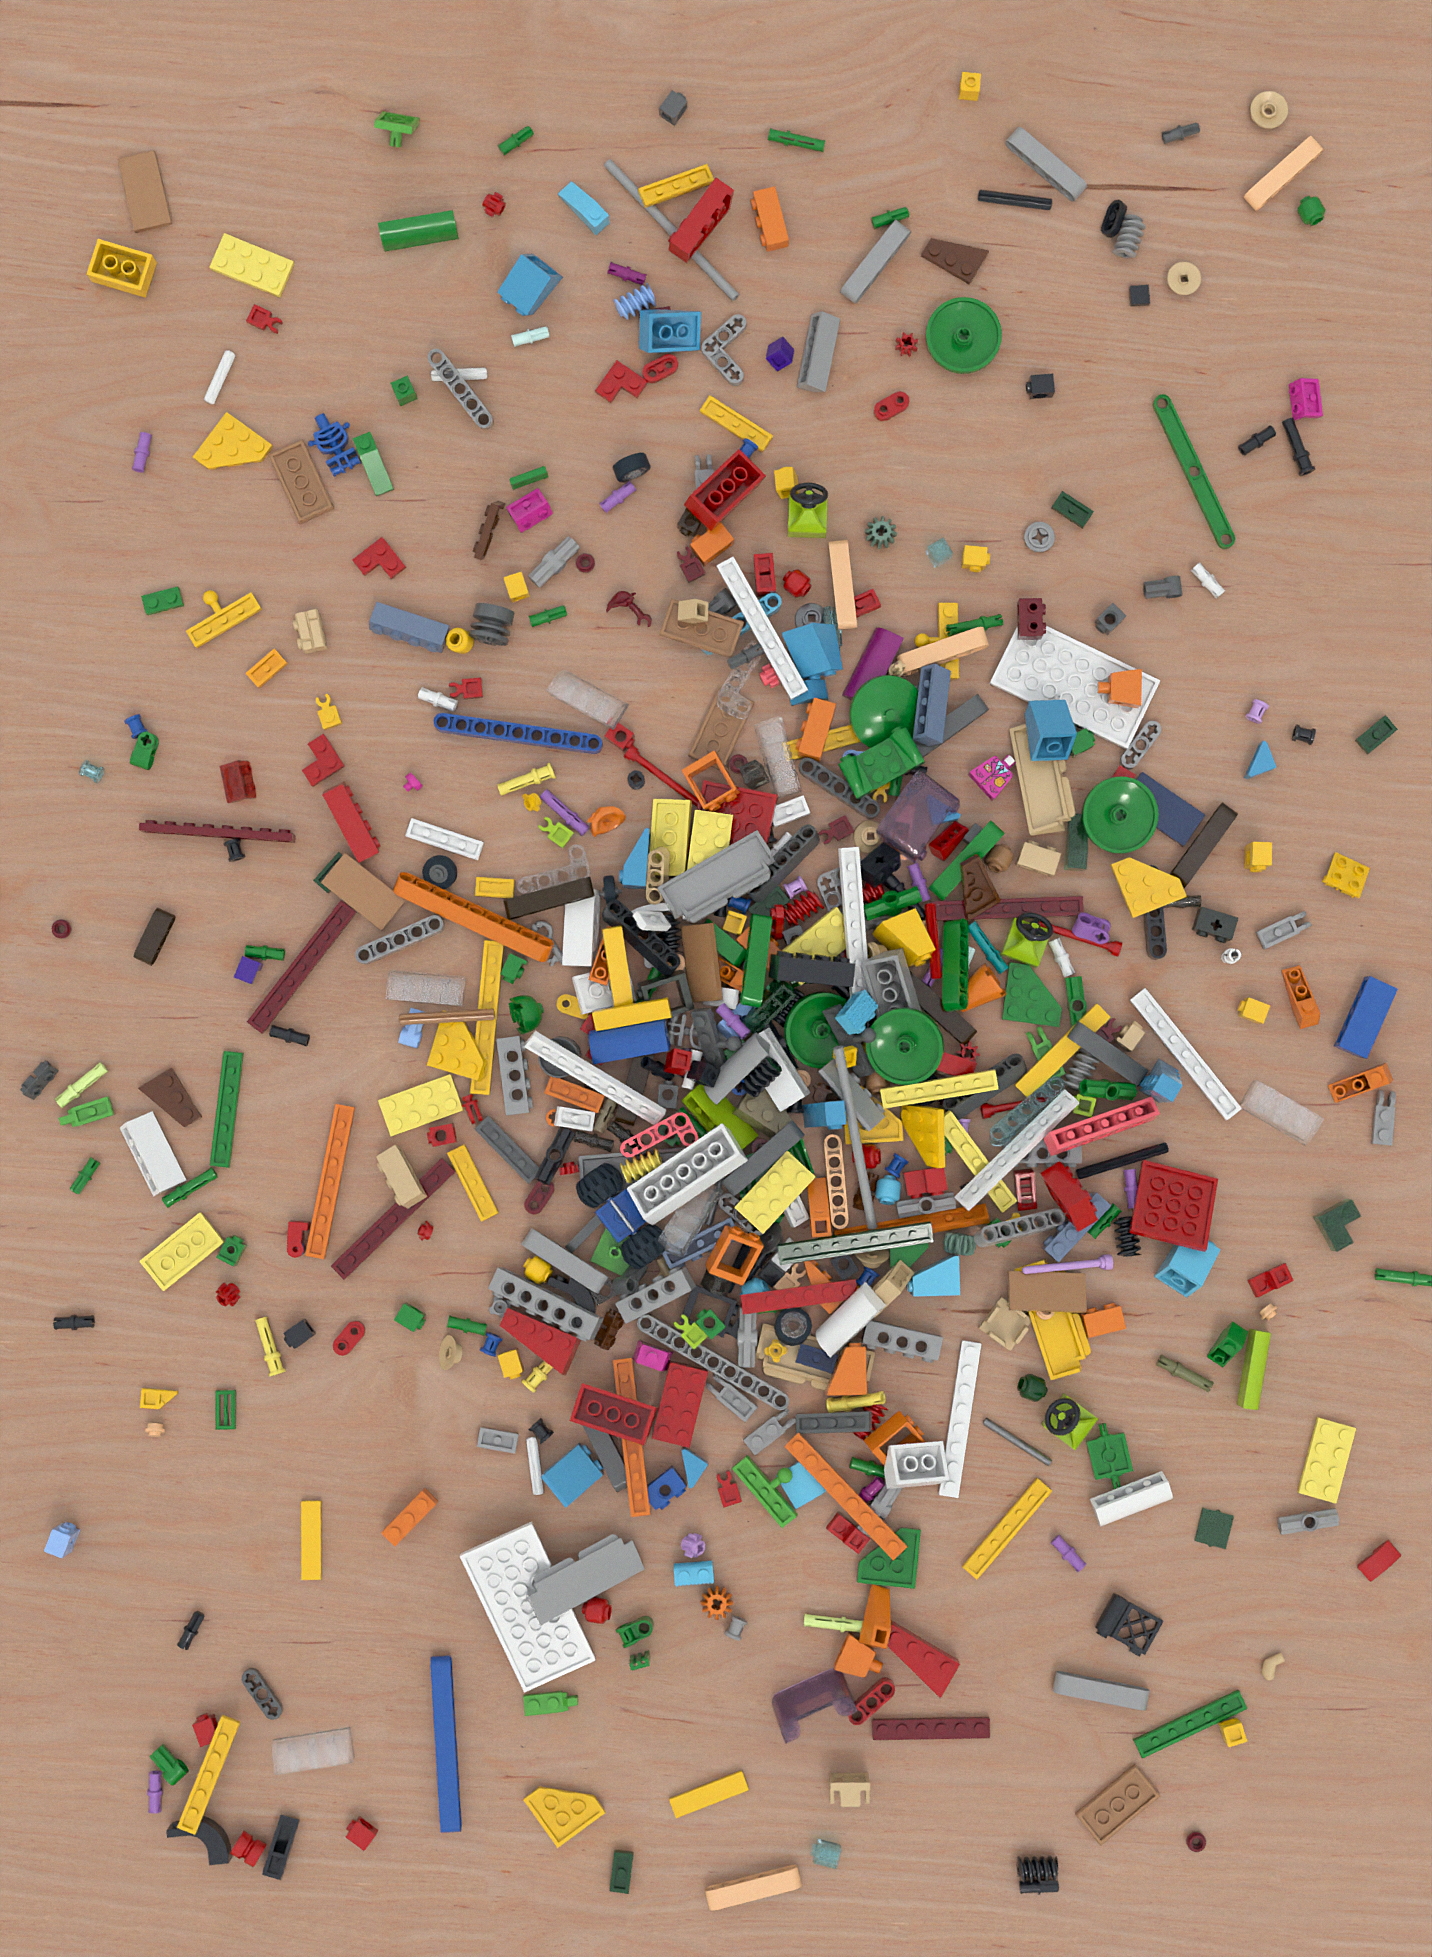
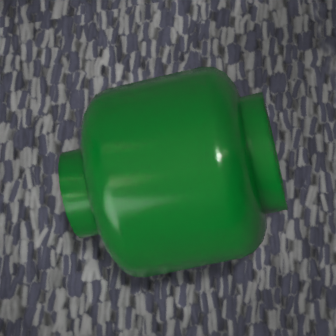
[1297,196,1326,226]

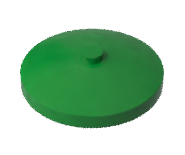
[926,297,1002,374]
[849,675,918,748]
[1081,777,1159,853]
[784,992,858,1069]
[866,1007,944,1085]

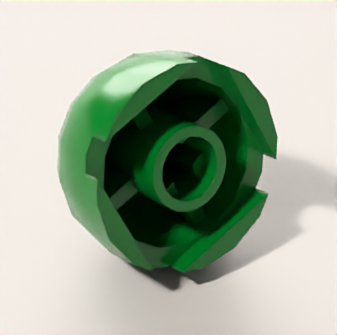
[509,995,544,1034]

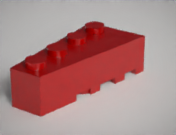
[668,177,734,263]
[322,781,381,863]
[499,1308,581,1375]
[887,1620,960,1699]

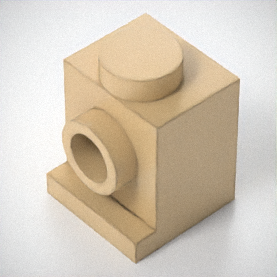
[1113,1021,1145,1052]

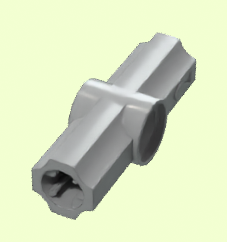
[528,536,580,588]
[896,1192,956,1218]
[737,1307,757,1367]
[857,1482,902,1536]
[1277,1508,1339,1535]

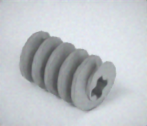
[1113,214,1146,258]
[1062,1048,1100,1091]

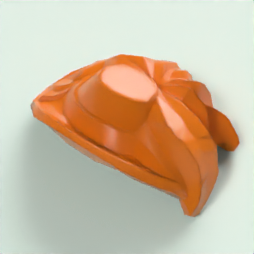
[587,806,626,837]

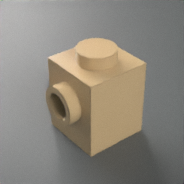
[678,599,709,624]

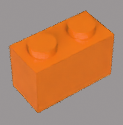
[690,523,734,566]
[1081,1302,1126,1338]

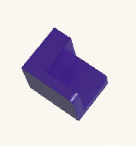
[766,337,794,372]
[234,956,263,984]

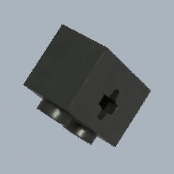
[1192,907,1239,943]

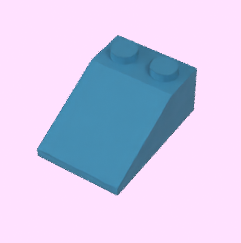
[639,309,701,353]
[619,828,650,890]

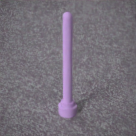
[1022,1254,1113,1274]

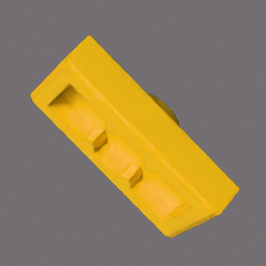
[475,877,515,899]

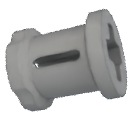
[724,1615,748,1641]

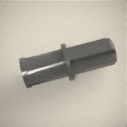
[1161,123,1200,144]
[727,643,764,669]

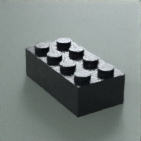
[768,951,855,987]

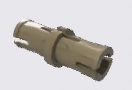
[593,1098,617,1133]

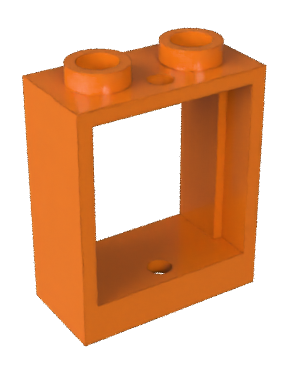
[682,751,740,812]
[705,1225,764,1286]
[863,1411,926,1466]

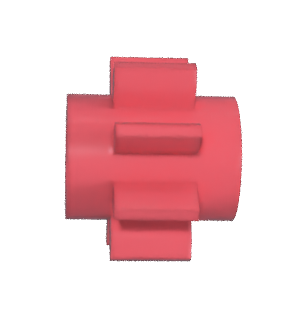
[759,663,779,688]

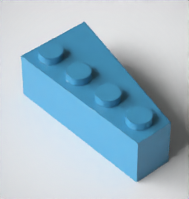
[1139,1058,1183,1103]
[802,1101,846,1129]

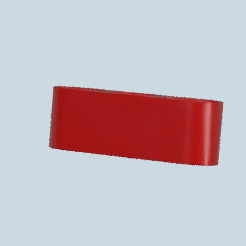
[847,1677,895,1725]

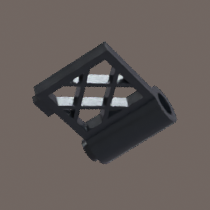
[1095,1593,1164,1657]

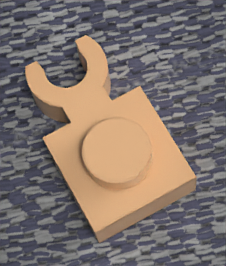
[774,1263,806,1290]

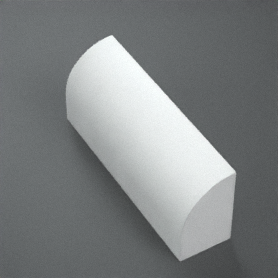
[562,889,601,967]
[741,1028,810,1112]
[120,1112,186,1197]
[816,1282,886,1357]
[1090,1471,1173,1527]

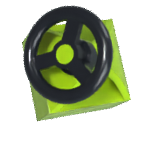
[788,482,828,538]
[1000,912,1053,968]
[1041,1393,1098,1450]

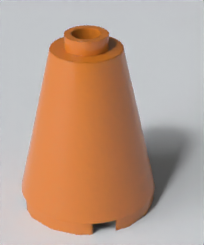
[958,963,1007,1012]

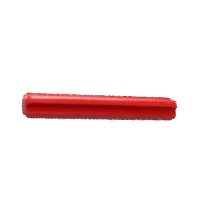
[925,903,942,979]

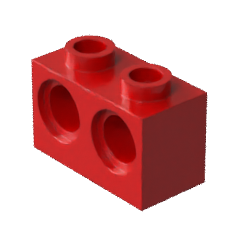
[753,553,776,597]

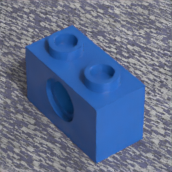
[647,1465,687,1510]

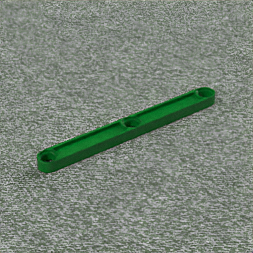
[1153,394,1236,549]

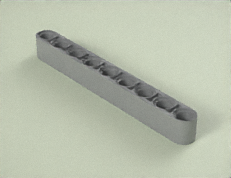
[637,1313,789,1410]

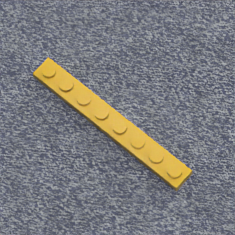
[470,940,504,1095]

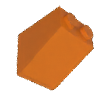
[825,1343,867,1395]

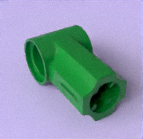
[149,1744,189,1786]

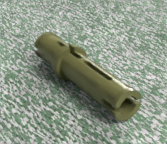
[1156,1355,1214,1392]

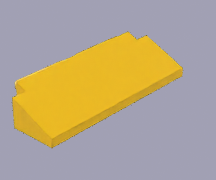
[1015,1258,1091,1380]

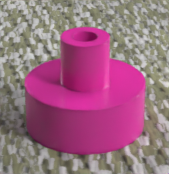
[403,772,423,792]

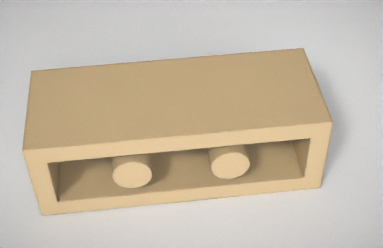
[376,1144,427,1208]

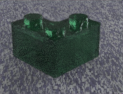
[1313,1199,1361,1252]

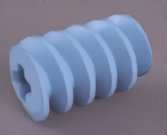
[613,283,656,320]

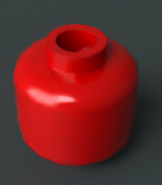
[783,569,812,598]
[852,1144,881,1169]
[582,1597,612,1624]

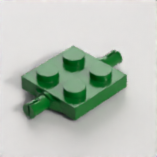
[1086,1423,1133,1490]

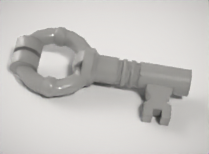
[532,920,563,967]

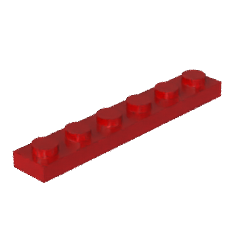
[740,1279,857,1315]

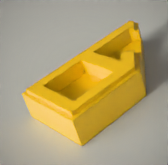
[140,1388,178,1409]

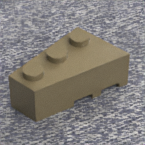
[732,1089,796,1138]

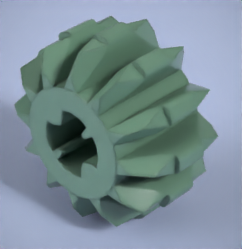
[865,516,897,549]
[943,1232,976,1256]

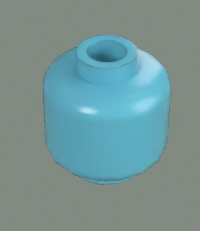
[875,1175,901,1205]
[740,1277,770,1295]

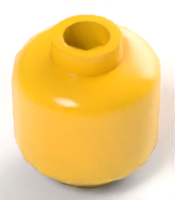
[446,628,474,654]
[523,1255,553,1284]

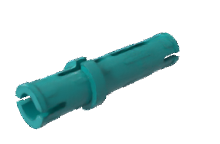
[969,921,1009,974]

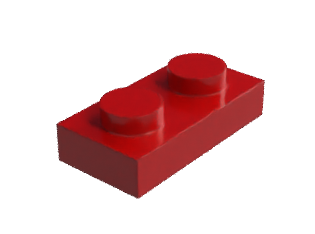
[854,589,881,618]

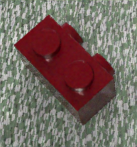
[1017,598,1046,640]

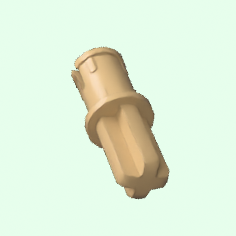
[886,661,905,677]

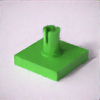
[374,111,420,147]
[590,1229,630,1276]

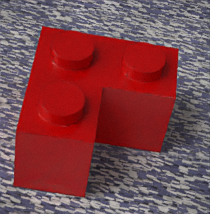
[903,1167,948,1199]

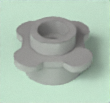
[489,1296,511,1318]

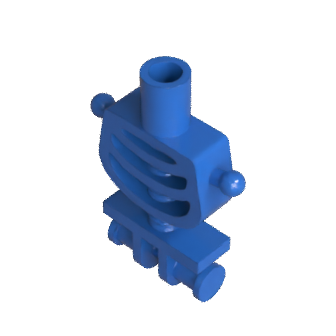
[308,413,361,477]

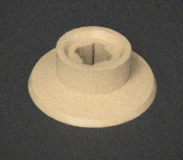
[1167,262,1201,295]
[853,820,887,854]
[855,1249,890,1268]
[439,1335,462,1370]

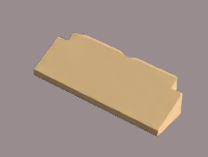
[1009,724,1076,836]
[755,1323,875,1396]

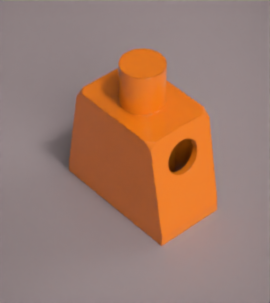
[1097,669,1142,708]
[833,1632,883,1678]

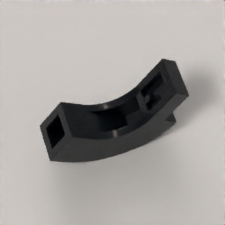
[548,1274,596,1328]
[166,1816,232,1865]

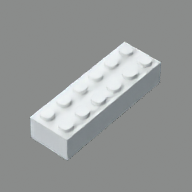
[627,1124,748,1225]

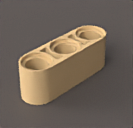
[646,846,670,905]

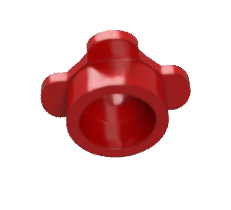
[417,1221,434,1241]

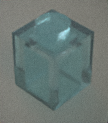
[925,537,953,568]
[810,1839,841,1869]

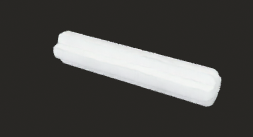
[204,350,235,404]
[431,368,487,381]
[526,1437,544,1495]

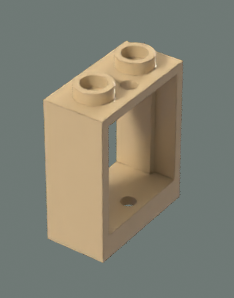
[872,1260,915,1318]

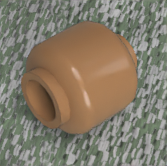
[985,844,1014,873]
[865,1071,890,1096]

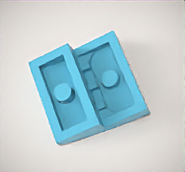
[776,1461,826,1509]

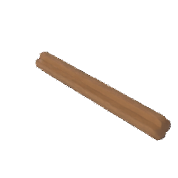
[399,1009,495,1025]

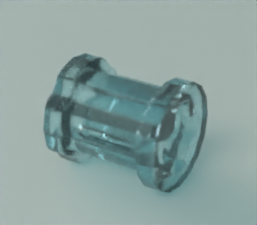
[79,760,105,783]

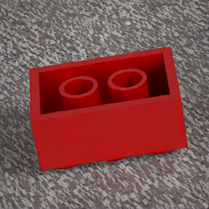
[1040,1161,1098,1232]

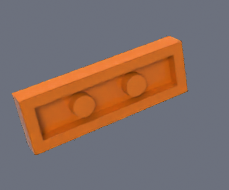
[544,1076,605,1113]

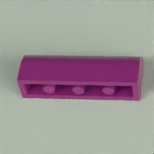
[842,627,904,700]

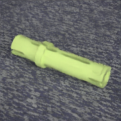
[55,1062,108,1108]
[804,1614,863,1633]

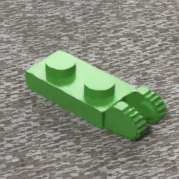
[1026,1027,1066,1082]

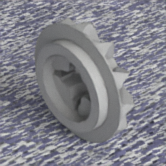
[1024,522,1055,552]

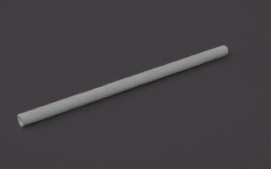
[604,159,739,301]
[833,1046,877,1229]

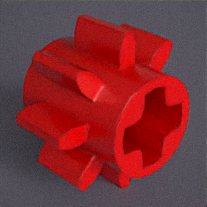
[482,192,506,218]
[895,332,918,357]
[956,1041,980,1063]
[216,1282,241,1307]

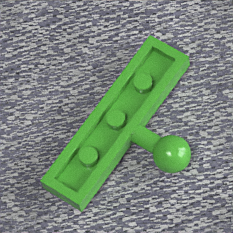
[732,1455,798,1528]

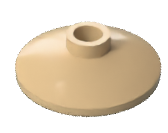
[1250,91,1288,129]

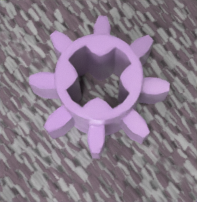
[681,1533,705,1558]

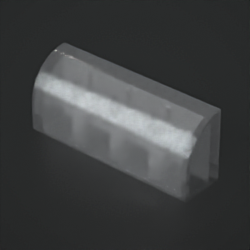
[546,670,629,730]
[753,716,802,799]
[385,969,467,1007]
[1239,1080,1324,1145]
[657,1185,723,1257]
[272,1727,355,1775]

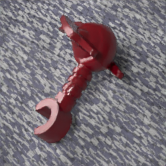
[606,591,652,627]

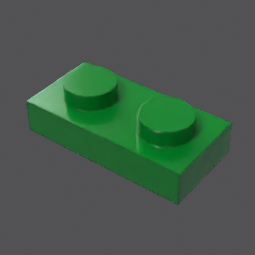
[141,586,184,616]

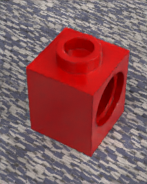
[604,721,635,752]
[664,1048,692,1076]
[427,1123,457,1147]
[192,1713,218,1747]
[346,1816,378,1851]

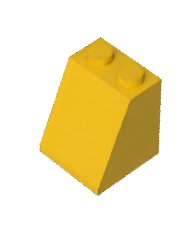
[872,908,936,967]

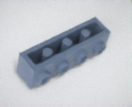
[369,602,449,653]
[913,664,951,746]
[1042,1192,1111,1263]
[662,1217,735,1269]

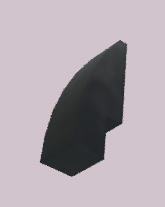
[262,1815,300,1881]

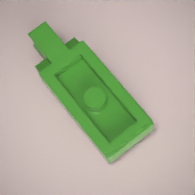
[58,1096,115,1127]
[523,1691,578,1716]

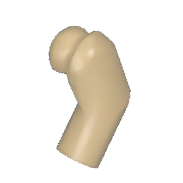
[656,1257,671,1282]
[1262,1653,1285,1680]

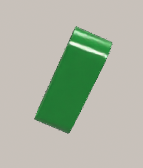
[703,918,746,968]

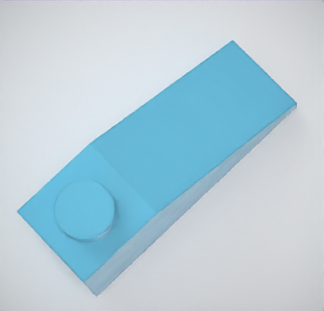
[558,181,610,235]

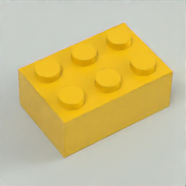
[86,239,157,298]

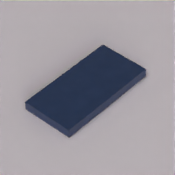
[1136,772,1205,847]

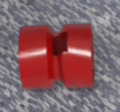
[230,1831,267,1868]

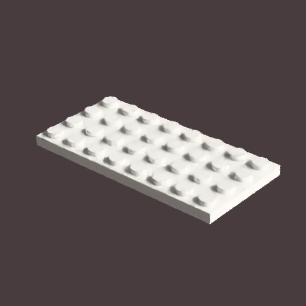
[989,626,1160,749]
[460,1522,596,1692]

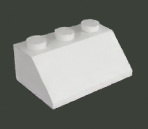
[884,1441,949,1489]

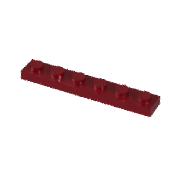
[872,1717,990,1740]

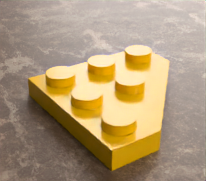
[193,412,273,470]
[1110,857,1187,918]
[427,1010,486,1081]
[844,1086,903,1144]
[901,1104,945,1168]
[523,1786,605,1848]

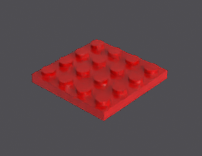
[688,780,778,856]
[1129,1160,1218,1252]

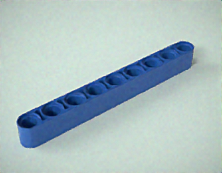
[433,713,603,754]
[431,1655,461,1833]

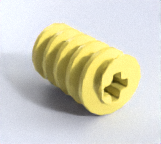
[620,1148,663,1184]

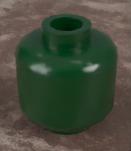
[1017,1374,1048,1402]

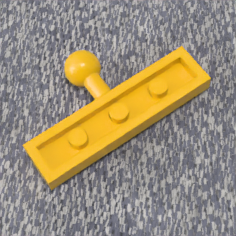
[186,590,262,648]
[915,603,959,679]

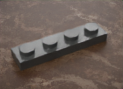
[475,1116,540,1184]
[796,1412,872,1434]

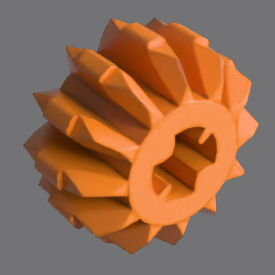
[700,1585,733,1620]

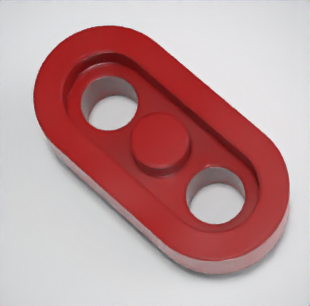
[642,354,678,383]
[874,391,909,421]
[770,904,784,940]
[333,1321,366,1356]

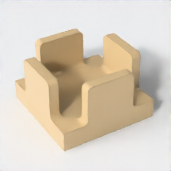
[978,1296,1032,1351]
[829,1772,870,1807]

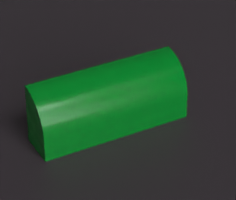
[378,210,459,252]

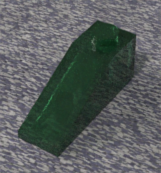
[1064,813,1088,871]
[743,979,796,1034]

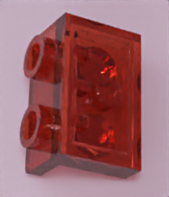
[220,760,256,803]

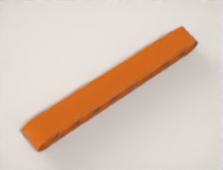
[393,872,554,962]

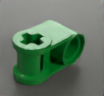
[130,732,159,770]
[615,1616,654,1648]

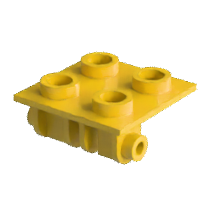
[1322,852,1370,898]

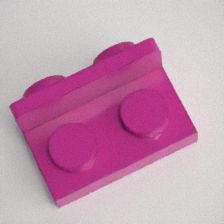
[1289,378,1323,421]
[506,488,553,533]

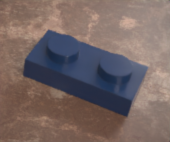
[795,1344,838,1374]

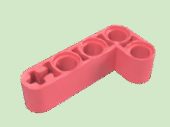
[620,1112,698,1157]

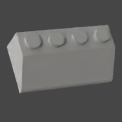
[861,948,922,1018]
[817,1059,885,1132]

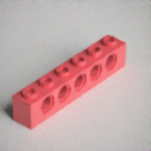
[1043,1096,1160,1156]

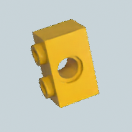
[1244,842,1272,872]

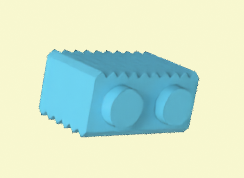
[835,990,878,1035]
[674,1561,714,1586]

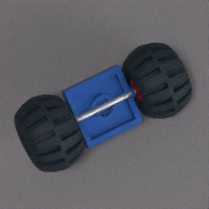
[576,1163,668,1269]

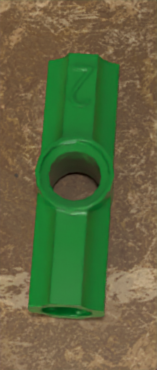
[864,886,922,921]
[1064,976,1087,1028]
[1079,1079,1137,1101]

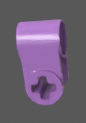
[1072,912,1111,944]

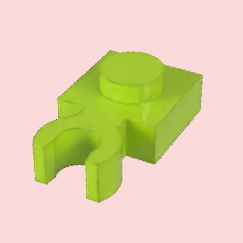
[538,817,574,849]
[674,1314,708,1349]

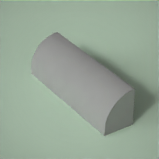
[797,311,840,392]
[704,1032,770,1105]

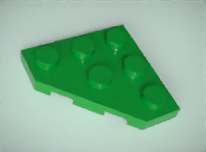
[1001,962,1062,1027]
[857,1527,921,1589]

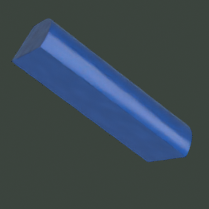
[1334,976,1398,1059]
[589,1019,671,1064]

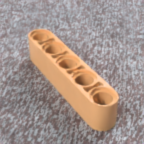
[1243,136,1324,211]
[829,539,857,630]
[896,627,989,676]
[823,1134,849,1229]
[705,1865,802,1910]

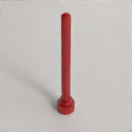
[623,745,699,807]
[1032,921,1123,957]
[980,1092,1072,1119]

